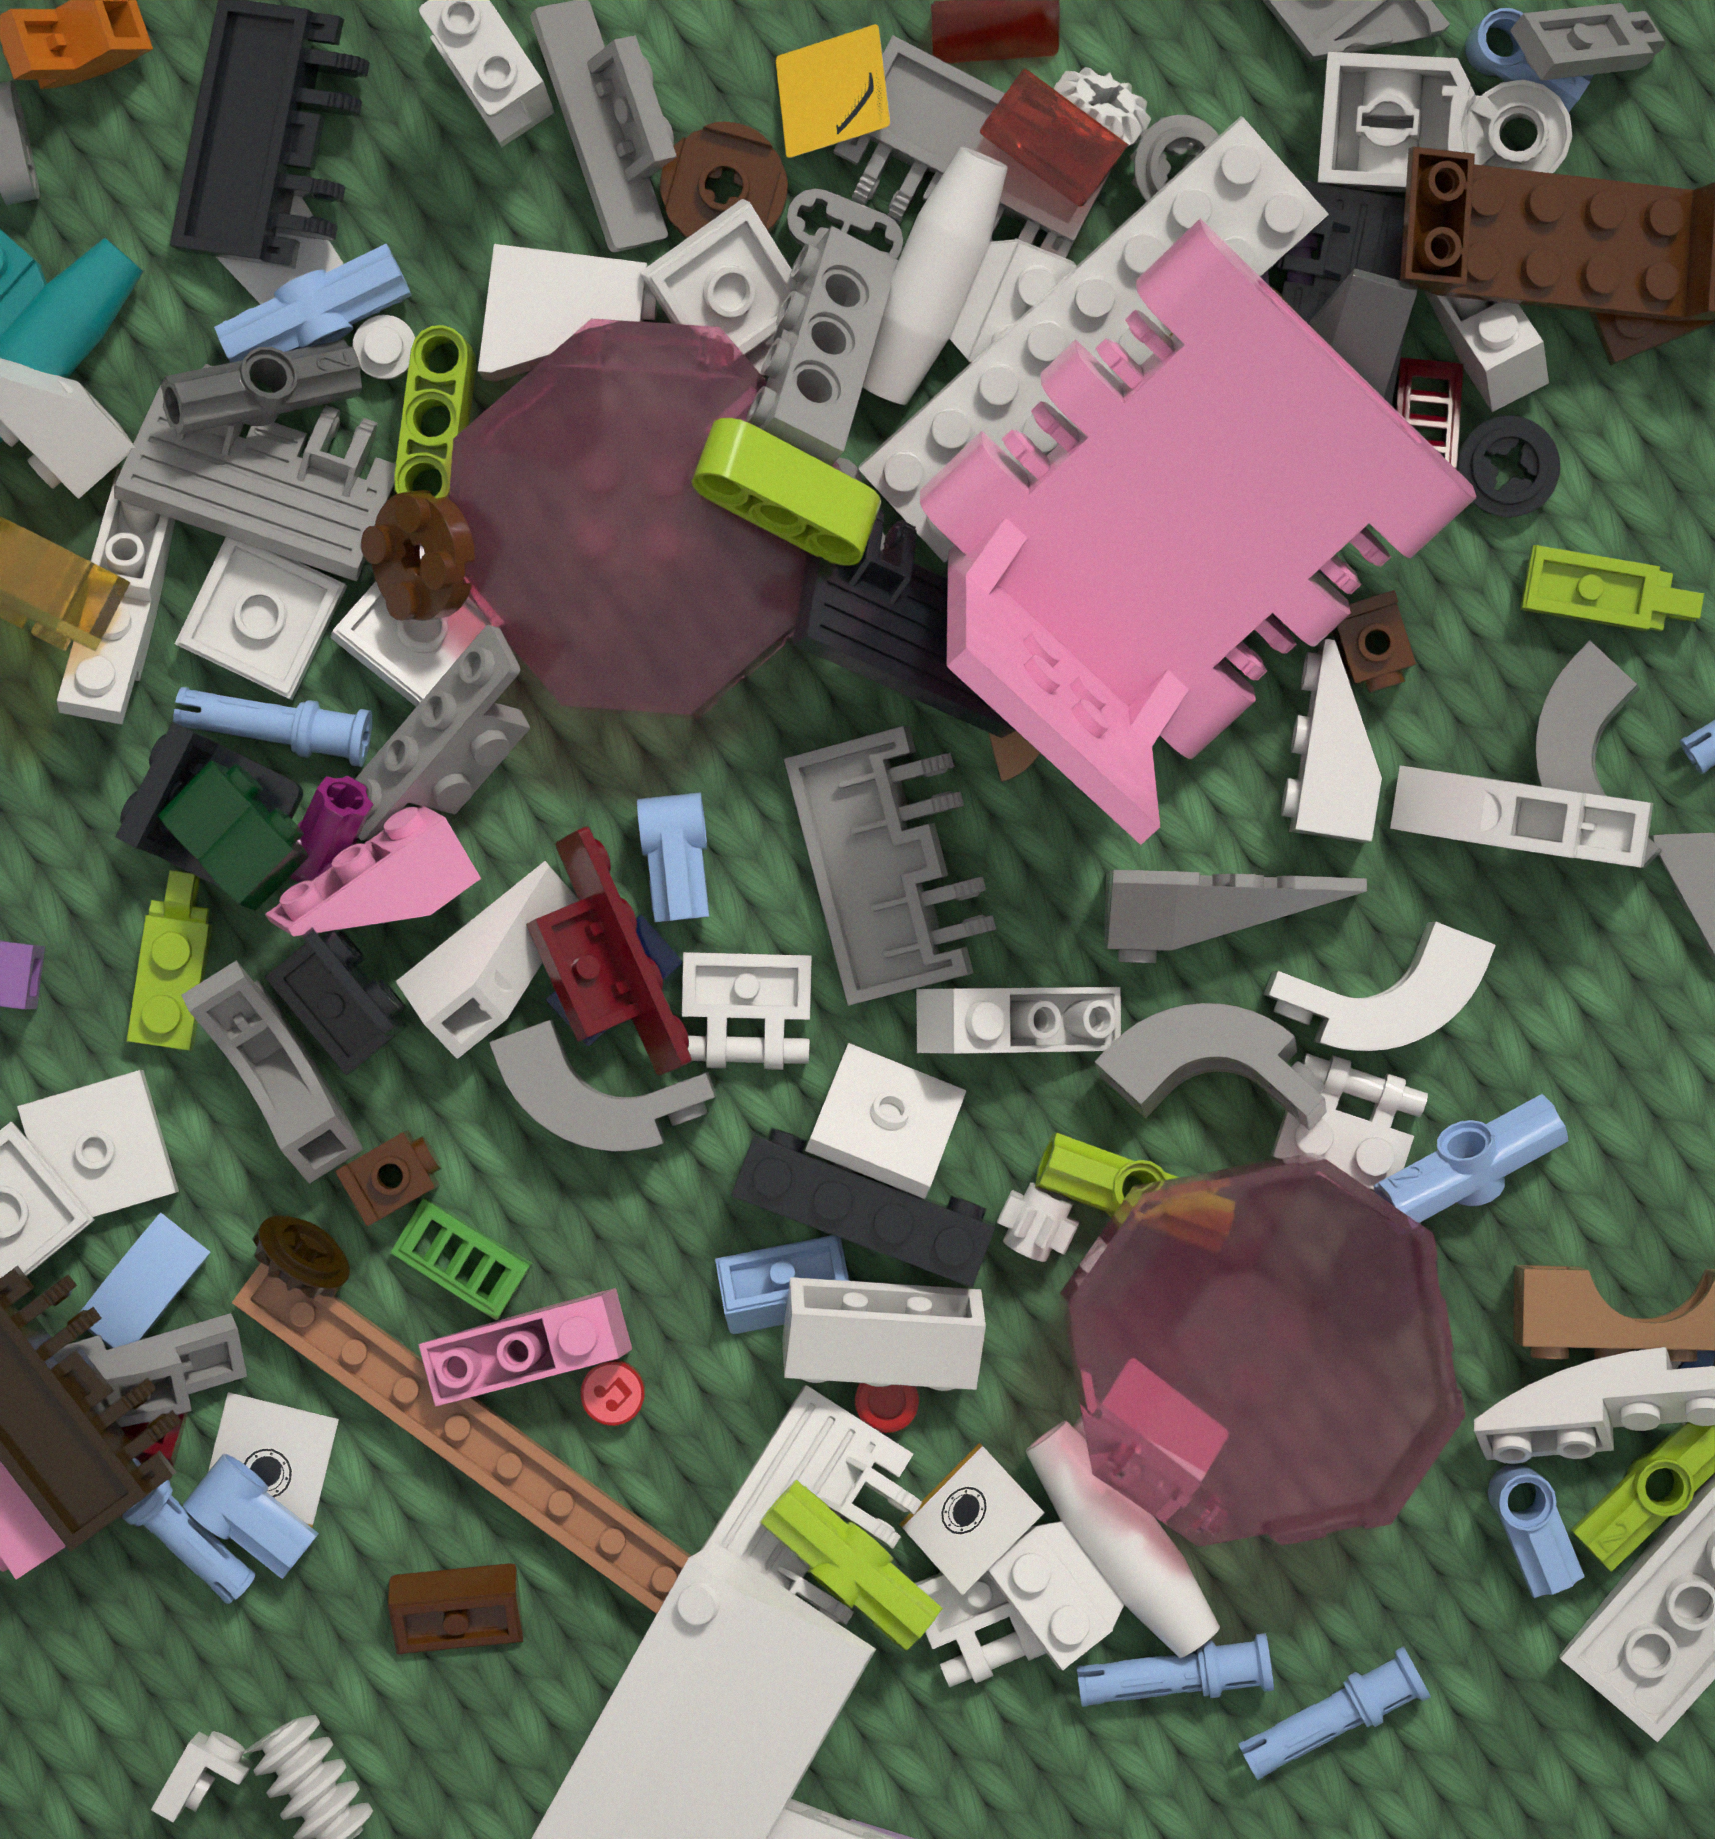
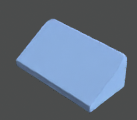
[715,1235,849,1334]

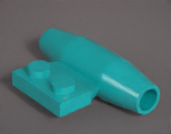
[0,229,144,443]

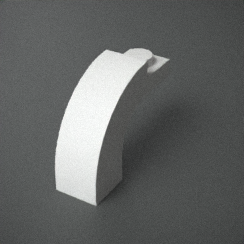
[1263,922,1496,1051]

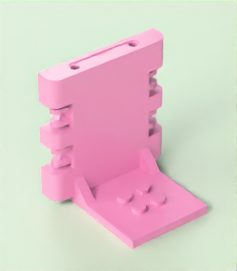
[920,219,1476,845]

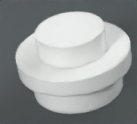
[353,315,415,380]

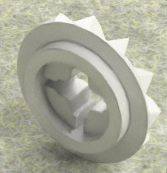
[1050,67,1151,147]

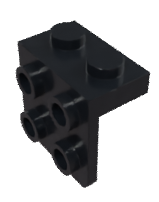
[115,722,303,889]
[265,927,408,1075]

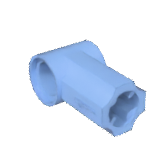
[1465,8,1594,113]
[637,792,710,922]
[183,1454,319,1579]
[1488,1464,1585,1598]

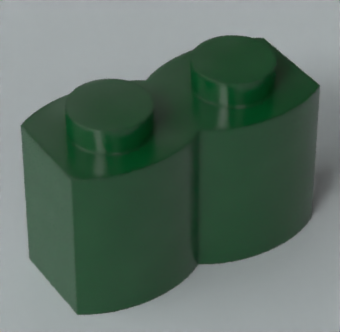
[158,760,309,911]

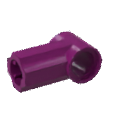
[289,776,374,883]

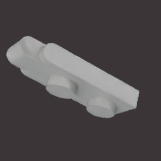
[1510,3,1666,80]

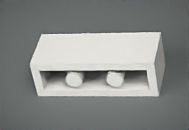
[782,1277,986,1391]

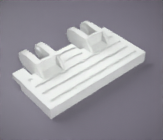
[700,1385,922,1624]

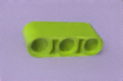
[394,325,477,504]
[691,418,881,565]

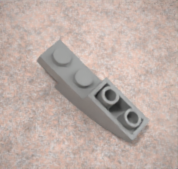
[53,1313,247,1427]

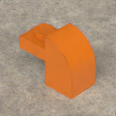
[0,0,153,89]

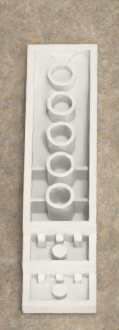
[1559,1473,1715,1742]

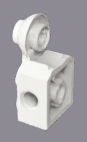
[1318,52,1572,193]

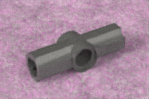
[161,340,362,435]

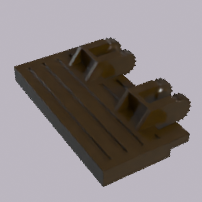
[0,1265,181,1552]

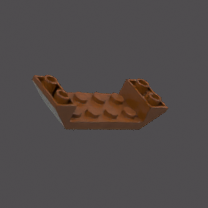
[1400,146,1715,321]

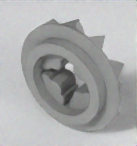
[1129,115,1219,203]

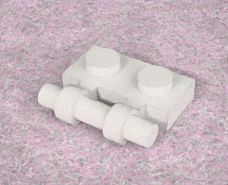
[682,952,812,1070]
[1271,1053,1428,1190]
[915,1572,1046,1687]

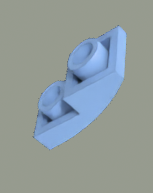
[79,1212,210,1349]

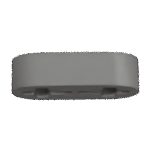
[0,81,40,205]
[787,188,903,260]

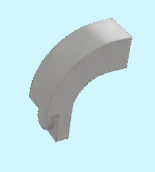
[1536,641,1663,869]
[182,960,364,1184]
[1095,1003,1327,1130]
[489,1020,717,1151]

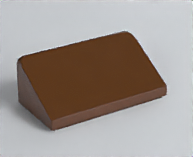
[388,1563,524,1654]

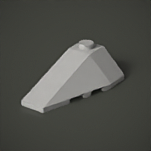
[1104,870,1367,963]

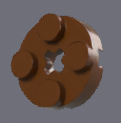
[660,121,788,239]
[361,490,475,621]

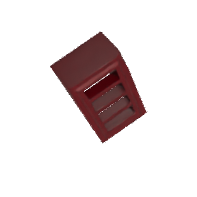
[1394,357,1464,469]

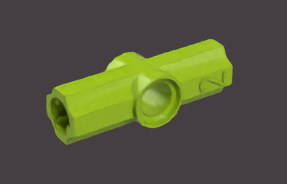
[1035,1133,1234,1251]
[1570,1422,1715,1572]
[759,1480,943,1651]

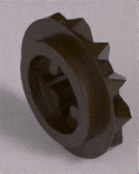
[252,1215,350,1299]

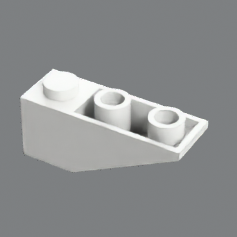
[1424,290,1549,412]
[0,358,135,499]
[1281,639,1382,843]
[396,861,579,1059]
[916,987,1121,1054]

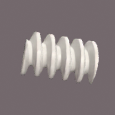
[243,1715,373,1839]

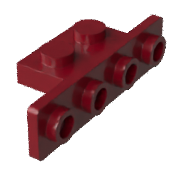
[526,826,692,1076]

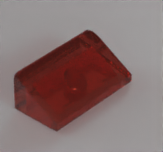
[930,0,1060,63]
[979,68,1129,207]

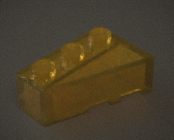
[0,516,131,652]

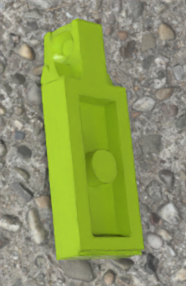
[1520,545,1704,632]
[127,870,212,1051]

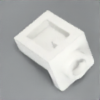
[151,1731,253,1823]

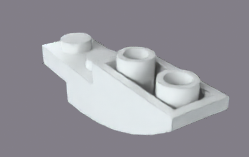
[57,469,175,724]
[1390,766,1653,868]
[1474,1347,1715,1464]

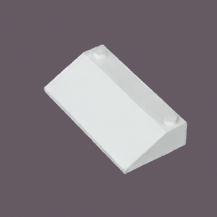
[532,1542,876,1839]

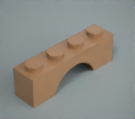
[1513,1265,1715,1362]

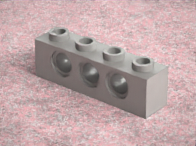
[746,226,899,466]

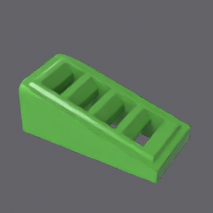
[390,1198,533,1321]

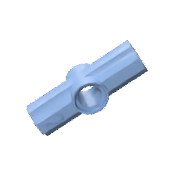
[214,244,412,363]
[1373,1094,1569,1233]

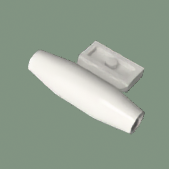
[862,147,1076,405]
[987,1421,1220,1670]

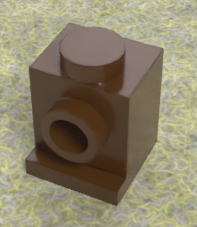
[1332,590,1416,693]
[335,1130,442,1227]

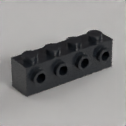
[731,1127,995,1288]

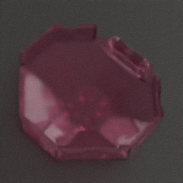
[449,318,844,719]
[1059,1152,1466,1547]

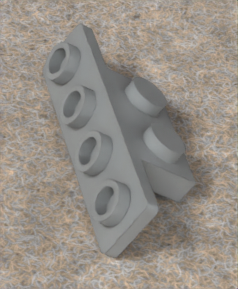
[530,0,677,252]
[355,625,530,841]

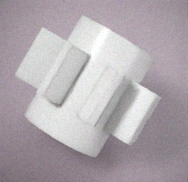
[997,1183,1079,1262]

